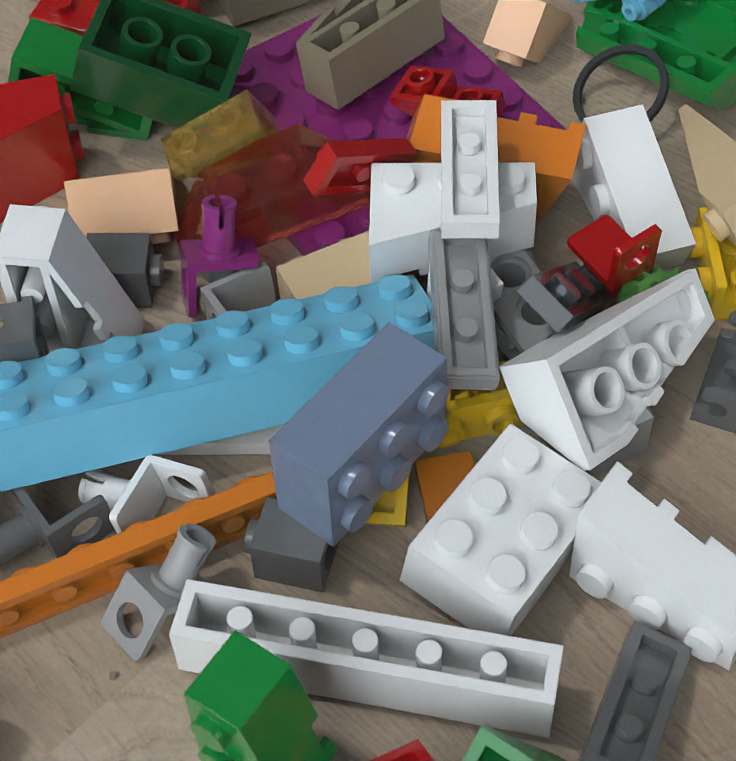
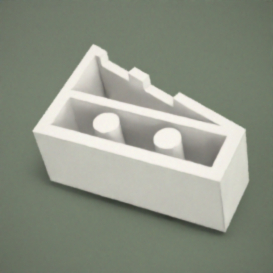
[572,104,696,273]
[369,162,537,283]

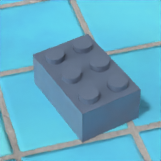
[269,322,449,547]

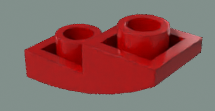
[389,66,506,117]

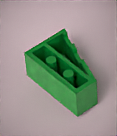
[183,630,338,761]

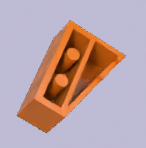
[406,94,587,220]

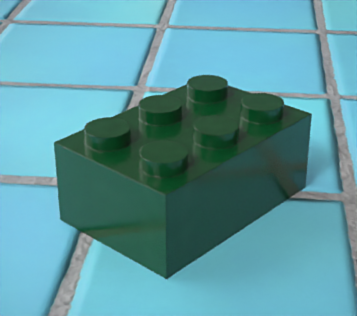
[70,0,252,142]

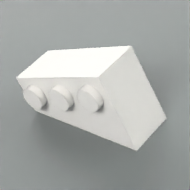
[0,204,145,352]
[569,461,736,671]

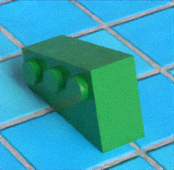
[8,17,155,141]

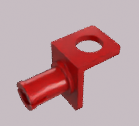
[567,215,662,299]

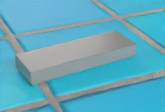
[428,230,500,390]

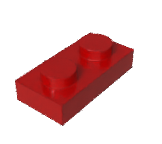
[303,138,417,196]

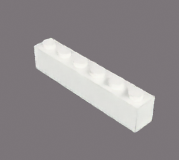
[169,579,564,738]

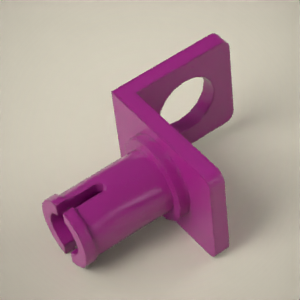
[180,194,260,318]

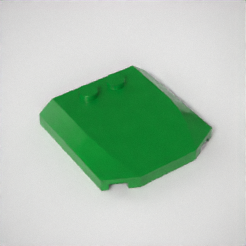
[576,0,736,110]

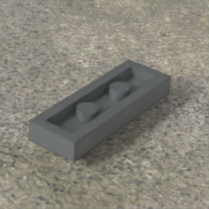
[578,620,692,761]

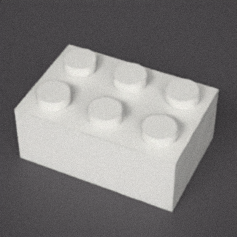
[400,423,601,636]

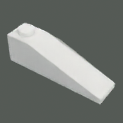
[499,268,715,471]

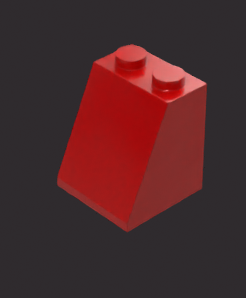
[0,74,85,223]

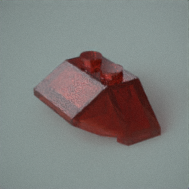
[174,124,371,256]

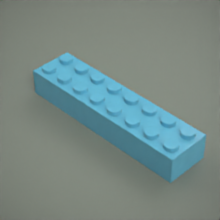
[0,274,435,492]

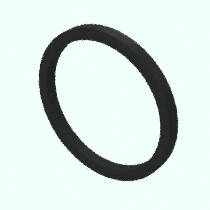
[573,44,669,122]

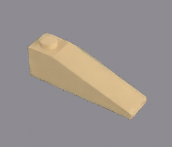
[678,104,736,245]

